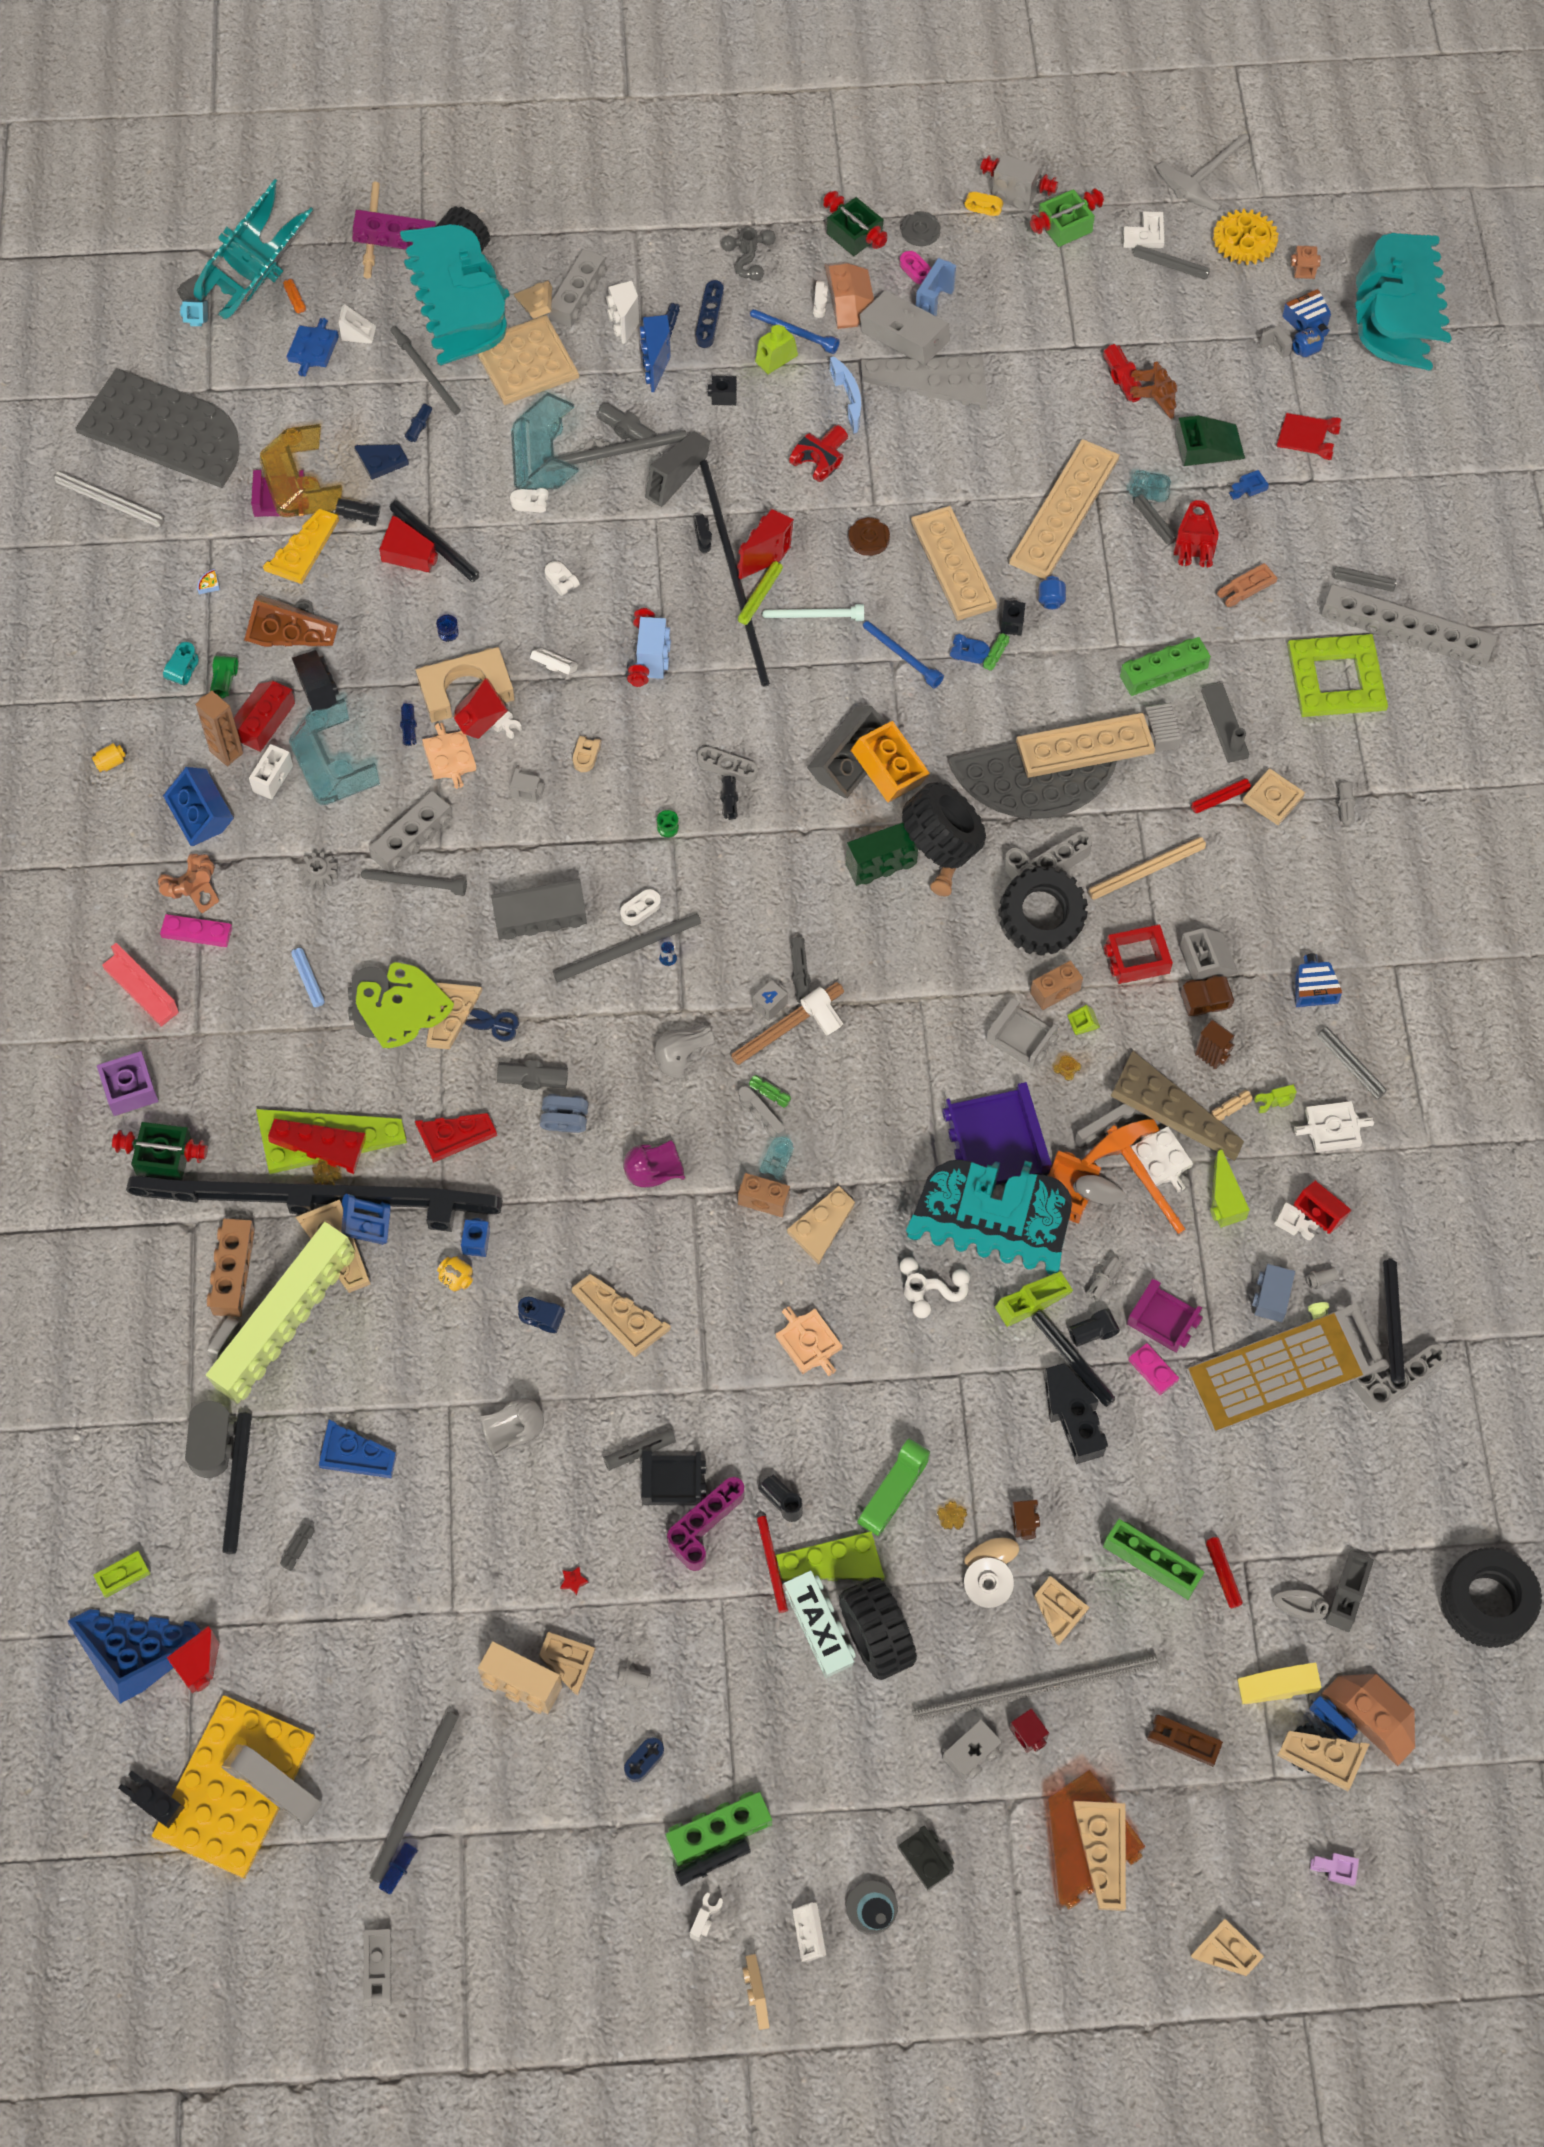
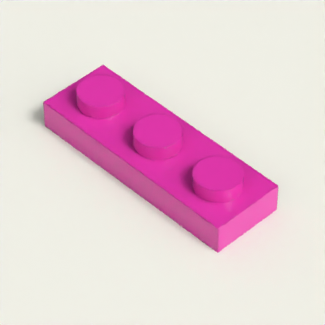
[160,914,232,947]

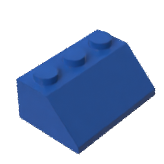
[163,767,234,846]

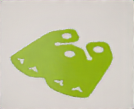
[356,962,454,1048]

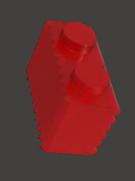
[1294,1180,1352,1234]

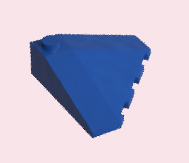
[68,1609,201,1704]

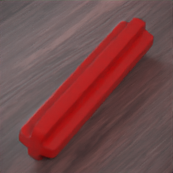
[1191,778,1251,814]
[1206,1537,1243,1609]

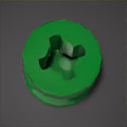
[657,810,679,838]

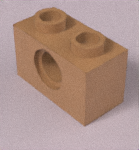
[1030,960,1083,1011]
[738,1173,790,1218]

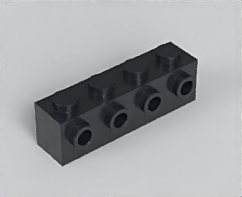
[292,650,339,711]

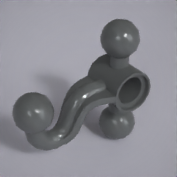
[721,227,776,281]

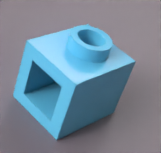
[180,300,208,326]

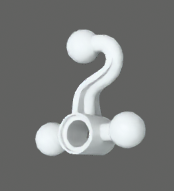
[900,1257,970,1318]

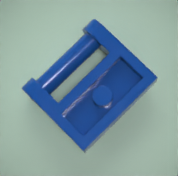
[341,1194,391,1245]

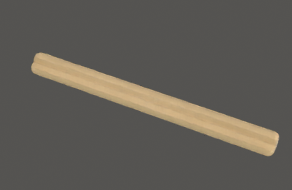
[1088,837,1206,900]

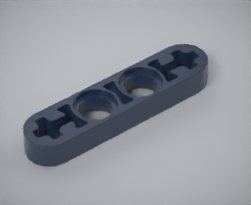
[696,280,724,348]

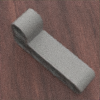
[1004,832,1092,880]
[1350,1345,1447,1412]
[221,1745,322,1826]

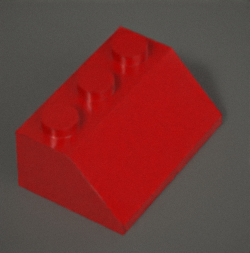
[234,681,295,752]

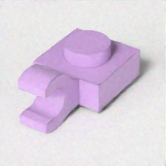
[1310,1853,1359,1886]

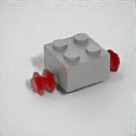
[980,154,1058,211]

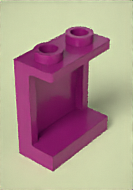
[251,470,309,517]
[1127,1279,1203,1353]

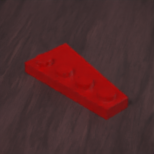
[268,1118,366,1174]

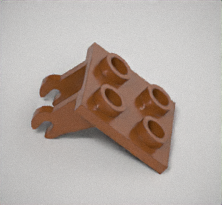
[1130,361,1177,419]

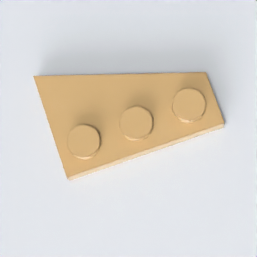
[1277,1731,1369,1791]

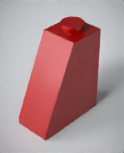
[379,516,438,573]

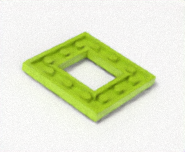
[1287,634,1388,717]

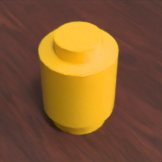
[91,743,126,772]

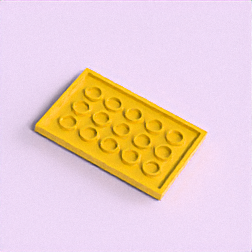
[151,1695,315,1879]

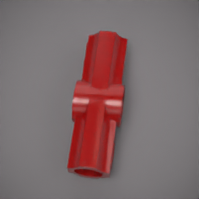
[1103,344,1143,402]

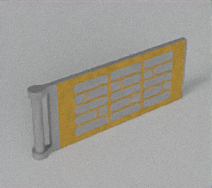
[1186,1302,1390,1433]

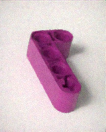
[667,1477,745,1571]

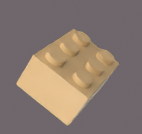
[478,1641,562,1714]

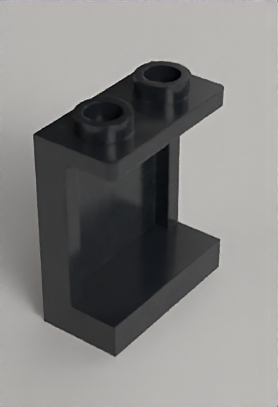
[641,1451,706,1505]

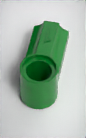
[210,655,238,698]

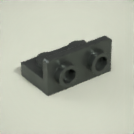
[898,1825,955,1891]

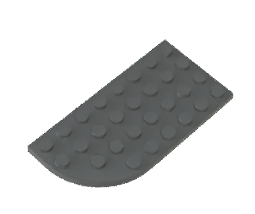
[75,368,240,488]

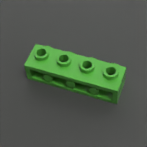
[1120,637,1211,696]
[1103,1519,1205,1600]

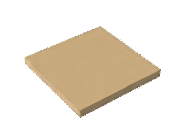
[477,315,579,405]

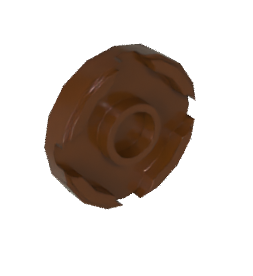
[848,517,890,556]

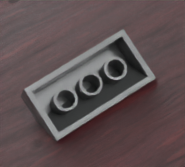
[807,706,886,798]
[491,879,587,940]

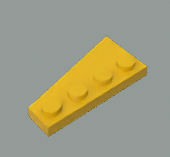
[263,509,339,584]

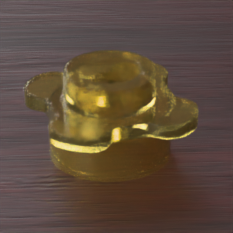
[1054,1055,1081,1081]

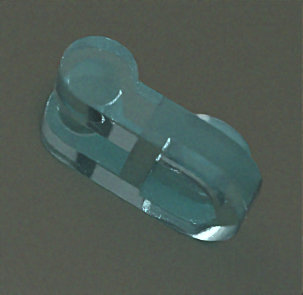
[759,1137,794,1180]

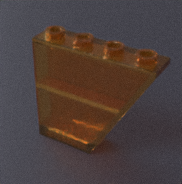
[1046,1769,1145,1911]

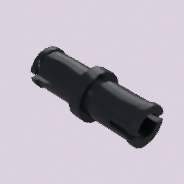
[721,776,739,820]

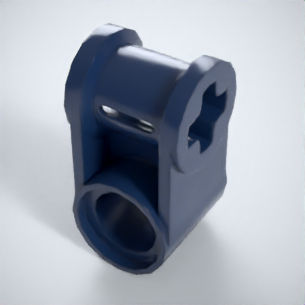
[518,1296,565,1334]

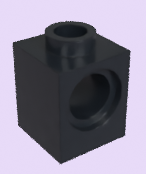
[708,376,737,406]
[1000,600,1026,636]

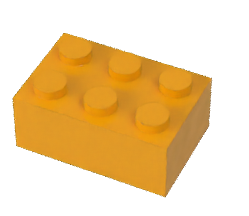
[851,721,930,803]

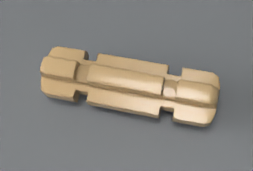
[1211,1090,1253,1121]

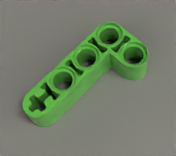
[857,1438,930,1536]

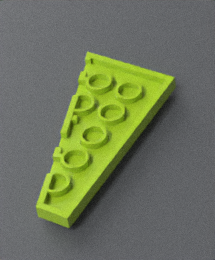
[256,1109,407,1174]

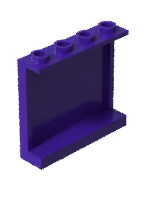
[942,1082,1051,1185]

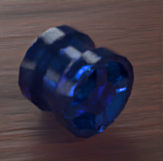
[436,614,459,642]

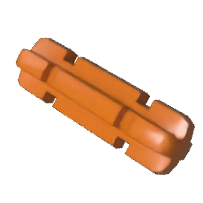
[283,279,306,314]

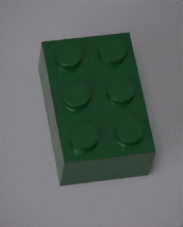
[846,822,918,886]

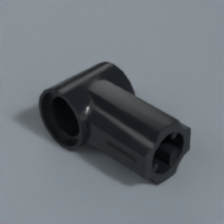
[1068,1309,1120,1347]
[758,1474,803,1522]

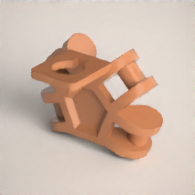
[158,854,219,913]

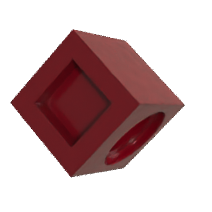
[1009,1708,1049,1753]

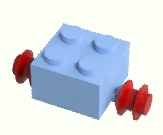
[627,608,671,687]

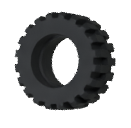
[902,782,986,869]
[998,866,1088,956]
[839,1577,917,1680]

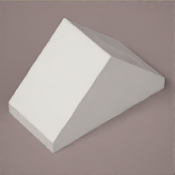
[338,304,376,343]

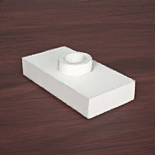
[530,648,578,674]
[792,1902,826,1962]

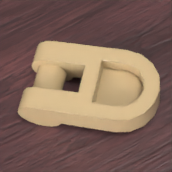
[573,736,602,772]

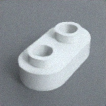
[620,889,661,926]

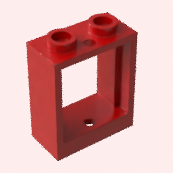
[1104,924,1173,984]

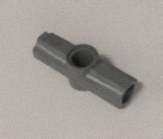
[597,403,657,449]
[497,1060,568,1090]

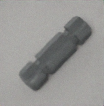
[280,1523,315,1571]

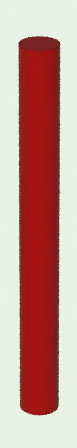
[757,1516,788,1613]

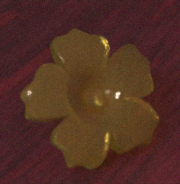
[937,1501,967,1530]

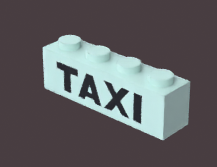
[783,1571,856,1679]

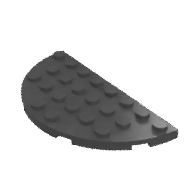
[949,743,1117,819]

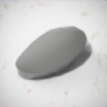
[1073,1175,1126,1204]
[1273,1589,1330,1620]

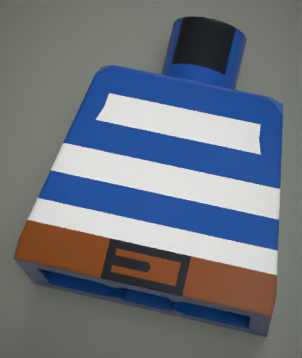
[1283,289,1331,337]
[1295,953,1342,1007]

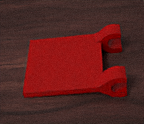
[1277,413,1342,460]

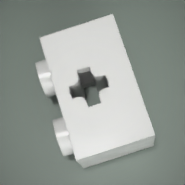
[249,744,293,800]

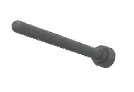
[361,870,467,896]

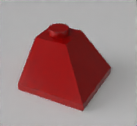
[454,678,508,739]
[167,1626,219,1694]

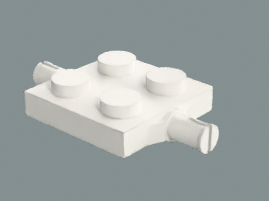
[1294,1101,1374,1152]
[1131,1126,1193,1193]

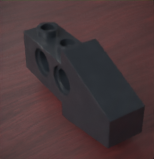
[1044,1363,1108,1464]

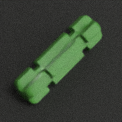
[983,633,1010,671]
[749,1075,791,1108]

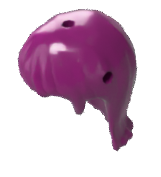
[623,1140,685,1188]

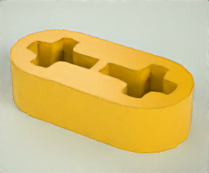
[965,192,1003,216]

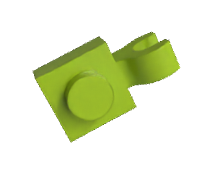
[1254,1084,1297,1113]

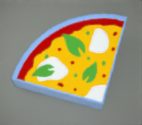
[197,569,220,594]

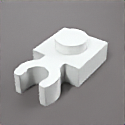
[491,711,522,739]
[1274,1202,1319,1240]

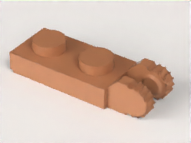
[1217,563,1277,608]

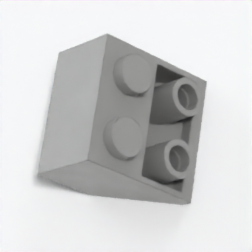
[1180,928,1238,981]

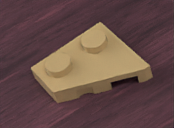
[1191,1919,1264,1976]
[742,1954,769,2030]

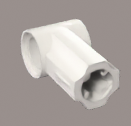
[801,987,843,1036]

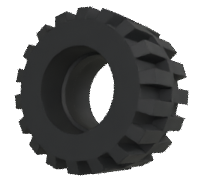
[436,206,490,252]

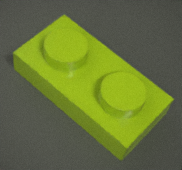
[93,1551,150,1599]

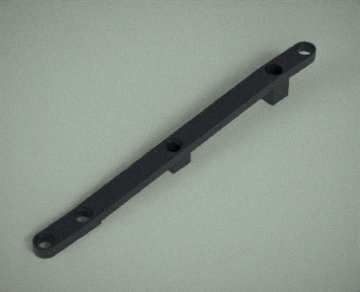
[126,1176,503,1232]

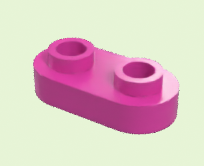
[900,251,931,284]

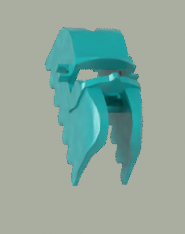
[400,225,510,366]
[1355,233,1452,371]

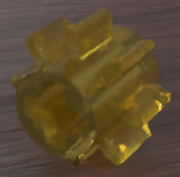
[312,1160,342,1185]

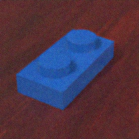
[1309,1696,1358,1742]

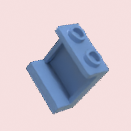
[916,258,956,317]

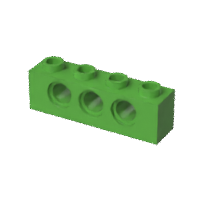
[665,1791,772,1868]

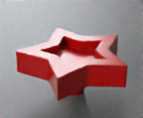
[560,1566,589,1596]

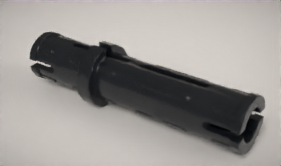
[674,1837,751,1886]

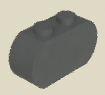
[348,967,391,1038]
[185,1401,236,1478]

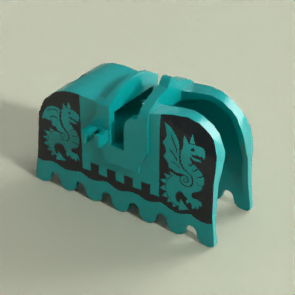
[906,1160,1072,1275]

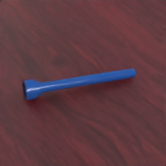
[750,309,840,354]
[863,621,944,689]

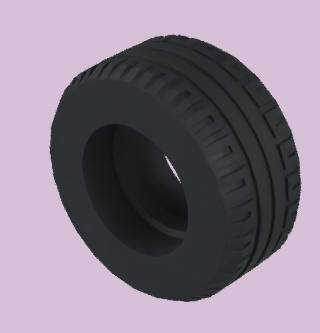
[1441,1547,1542,1648]

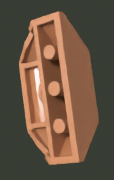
[825,262,874,329]
[1321,1674,1415,1766]

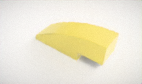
[1237,1663,1321,1705]

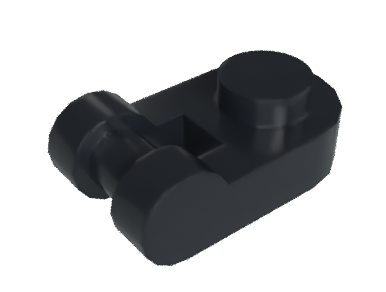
[694,514,712,553]

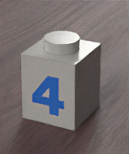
[752,980,788,1021]

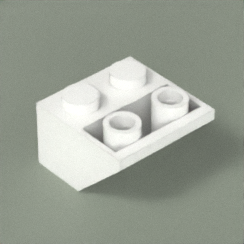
[606,281,639,344]

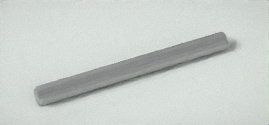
[54,471,165,527]

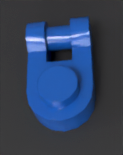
[950,634,990,663]

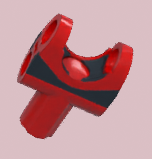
[789,425,848,482]

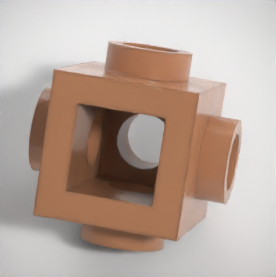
[1291,246,1321,279]

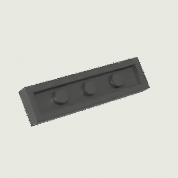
[1201,683,1249,763]

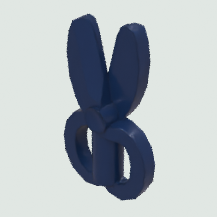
[465,1010,519,1042]

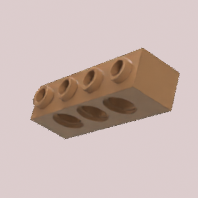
[195,691,243,767]
[207,1219,255,1317]

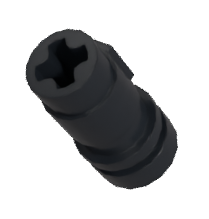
[335,498,381,527]

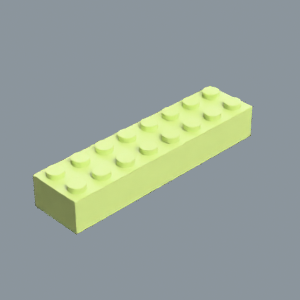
[206,1222,355,1404]

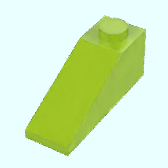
[1210,1149,1250,1228]

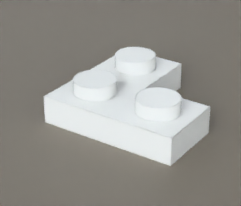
[1123,212,1164,248]

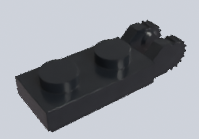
[118,1770,185,1829]

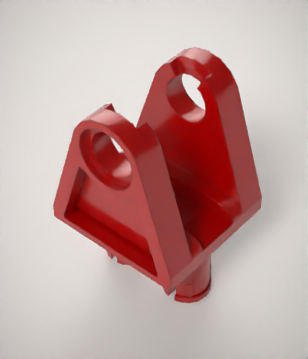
[1174,500,1219,568]

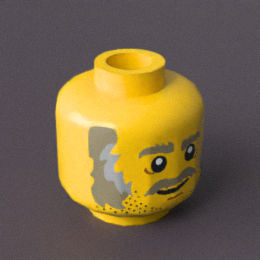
[437,1256,473,1292]

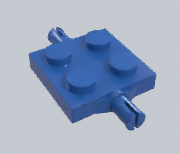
[286,318,339,377]

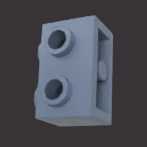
[1252,1264,1295,1322]

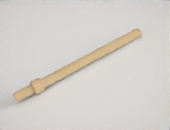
[363,182,380,278]

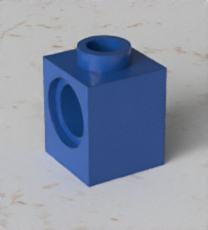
[461,1218,490,1257]

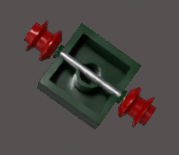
[823,191,887,256]
[112,1122,208,1180]

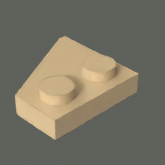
[514,280,552,319]
[1034,1576,1089,1645]
[539,1632,595,1696]

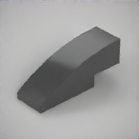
[1325,1550,1374,1632]

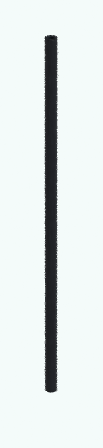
[700,460,770,687]

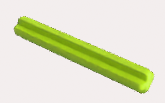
[738,561,783,625]

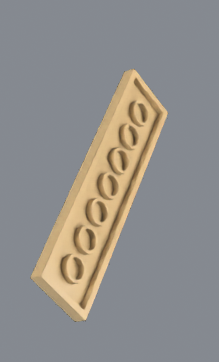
[1009,439,1120,580]

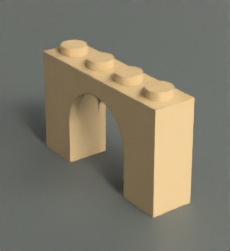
[415,647,514,723]

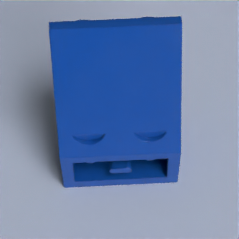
[640,315,671,392]

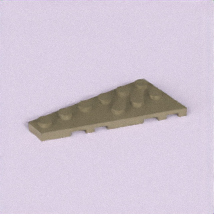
[1111,1051,1244,1161]

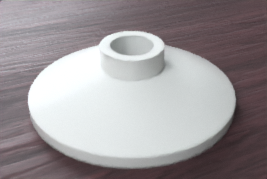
[964,1558,1014,1608]

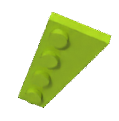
[776,1532,884,1581]

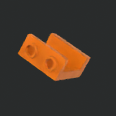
[1048,1151,1101,1224]

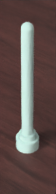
[762,604,864,621]

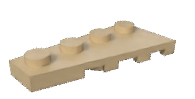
[296,1200,371,1293]
[572,1274,671,1357]
[1073,1801,1126,1911]

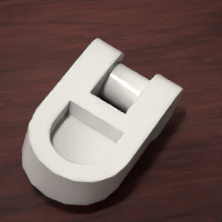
[813,280,828,318]
[510,488,549,513]
[545,561,580,596]

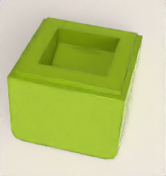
[1067,1005,1100,1035]

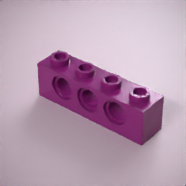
[352,209,436,249]

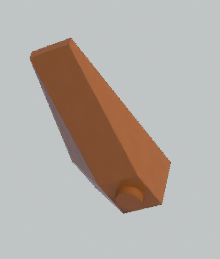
[244,595,338,647]

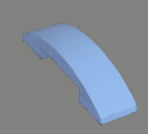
[829,357,861,434]

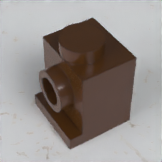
[1011,1500,1040,1540]

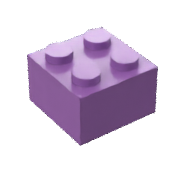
[96,1051,159,1116]

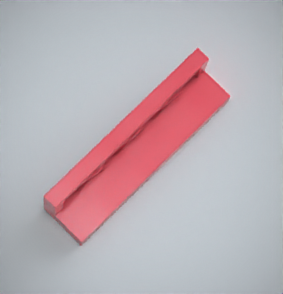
[102,943,179,1027]

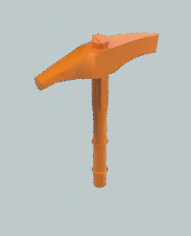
[1081,1119,1186,1234]

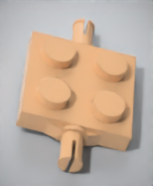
[422,723,476,789]
[776,1306,842,1376]

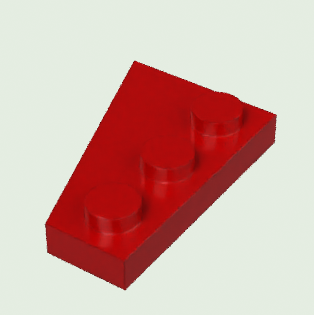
[414,1113,497,1163]

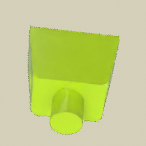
[755,325,798,375]

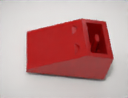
[737,509,794,579]

